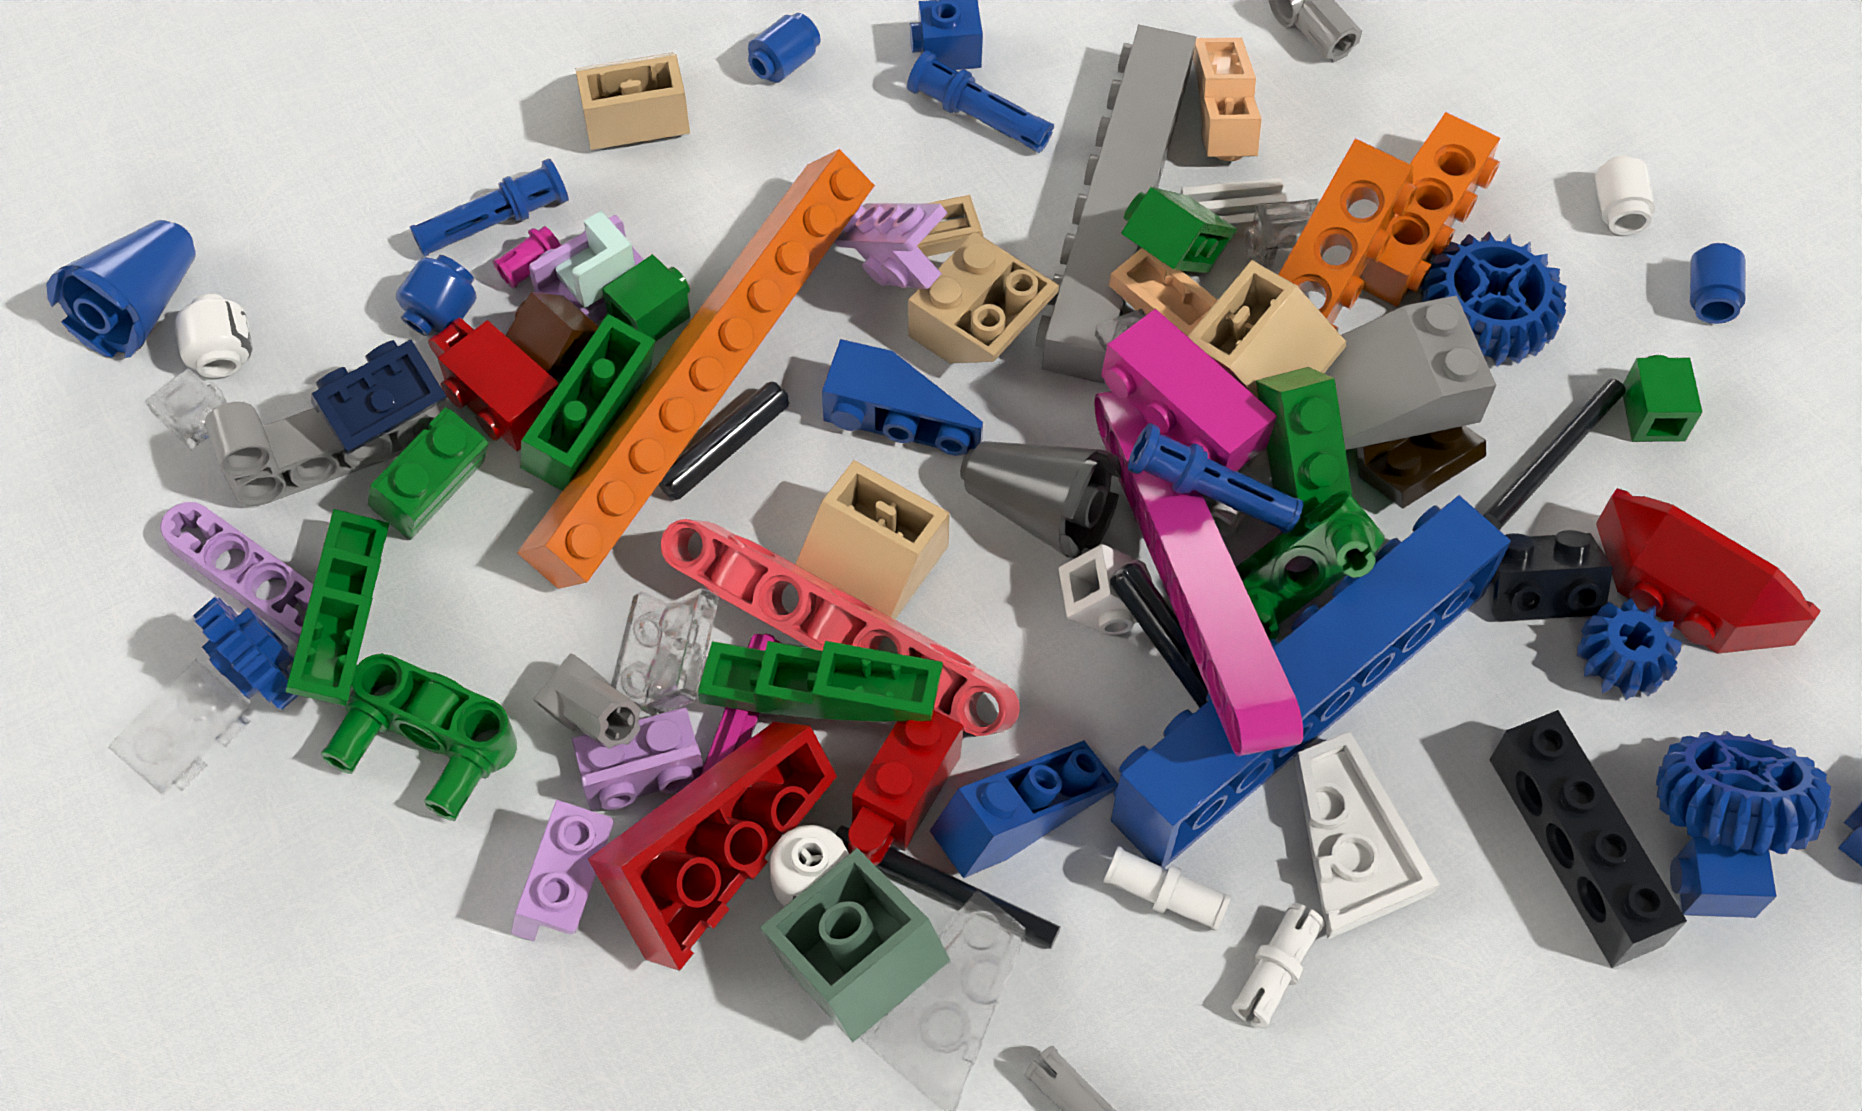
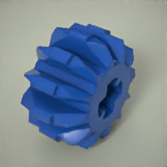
[1576,598,1682,701]

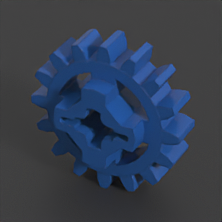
[193,596,299,710]

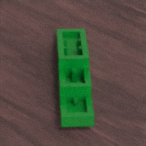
[285,509,390,706]
[698,641,943,722]

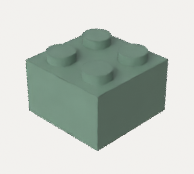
[759,848,951,1043]

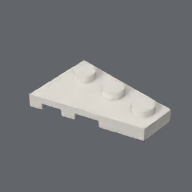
[1295,731,1440,940]

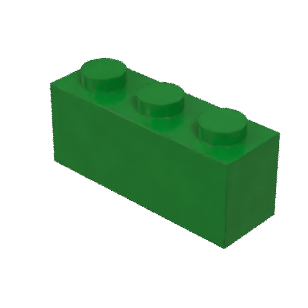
[1121,187,1238,273]
[520,314,656,491]
[1256,367,1353,533]

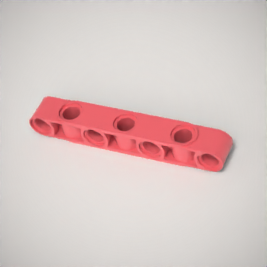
[661,519,1020,736]

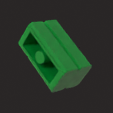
[368,407,489,540]

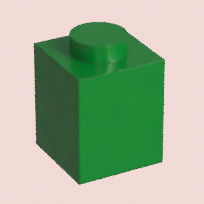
[602,254,691,342]
[1623,355,1703,442]

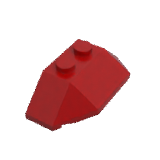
[1596,488,1821,654]

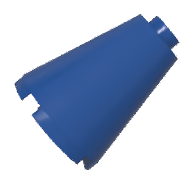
[46,220,196,358]

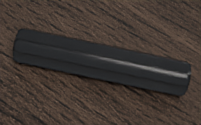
[658,381,789,500]
[1110,563,1209,708]

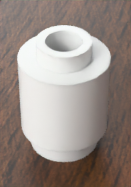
[1595,155,1655,235]

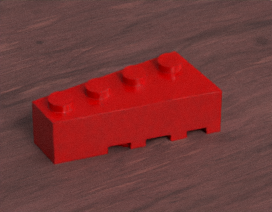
[588,722,837,971]

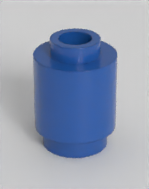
[748,12,821,83]
[1690,243,1746,324]

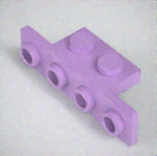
[834,203,947,289]

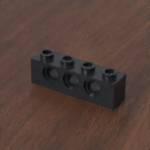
[1489,710,1687,968]

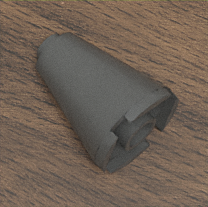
[960,441,1122,559]

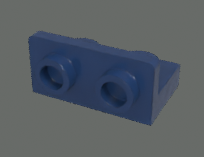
[311,339,447,455]

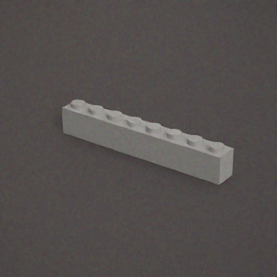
[1035,24,1197,384]

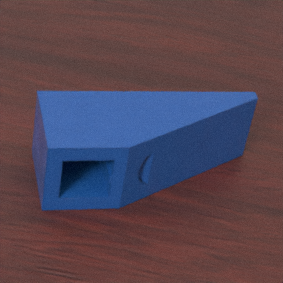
[822,339,983,456]
[929,740,1118,878]

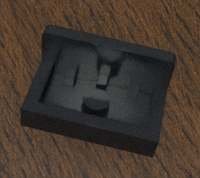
[1491,530,1613,621]

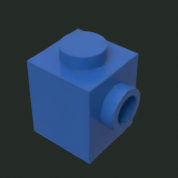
[910,0,983,70]
[1670,836,1777,918]

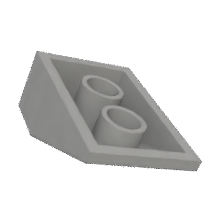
[1324,295,1496,450]

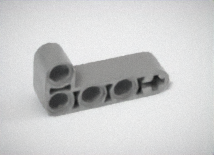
[205,402,440,506]

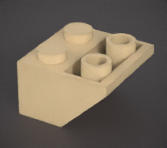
[575,52,690,150]
[908,231,1059,364]
[1188,260,1346,398]
[796,460,950,620]

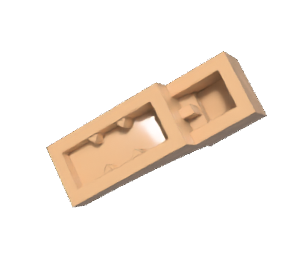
[1193,38,1261,161]
[1109,248,1218,337]

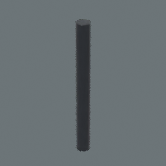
[1483,378,1626,530]
[835,825,1061,949]

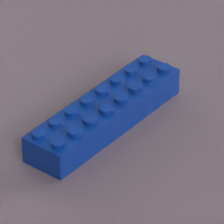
[1110,495,1511,868]

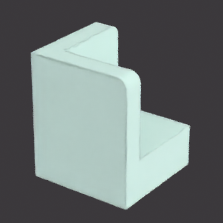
[556,211,635,308]

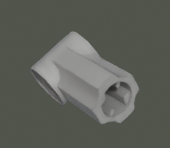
[1269,0,1362,62]
[533,653,642,749]

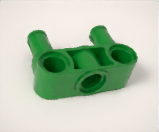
[1236,491,1385,640]
[321,653,517,821]

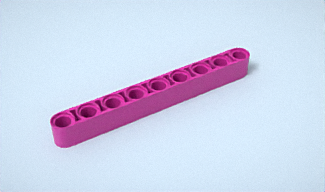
[1094,391,1303,756]

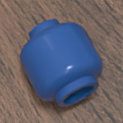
[396,255,477,336]

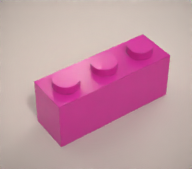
[1101,308,1277,471]

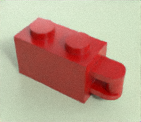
[428,317,559,452]
[848,710,964,866]

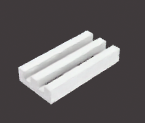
[1180,178,1292,234]

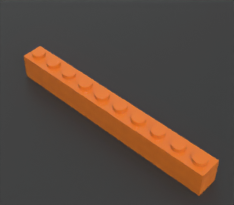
[517,149,875,589]

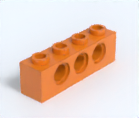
[1349,112,1501,307]
[1278,138,1418,331]

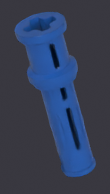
[907,50,1054,153]
[409,158,569,257]
[1128,423,1303,534]

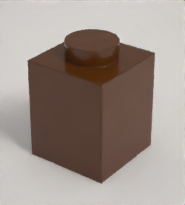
[505,292,599,375]

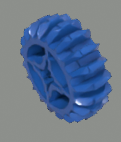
[1420,231,1567,367]
[1656,731,1831,855]

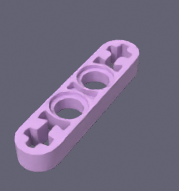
[160,502,313,644]

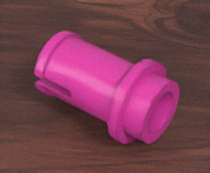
[493,226,561,289]

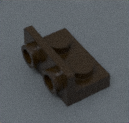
[1357,426,1486,509]

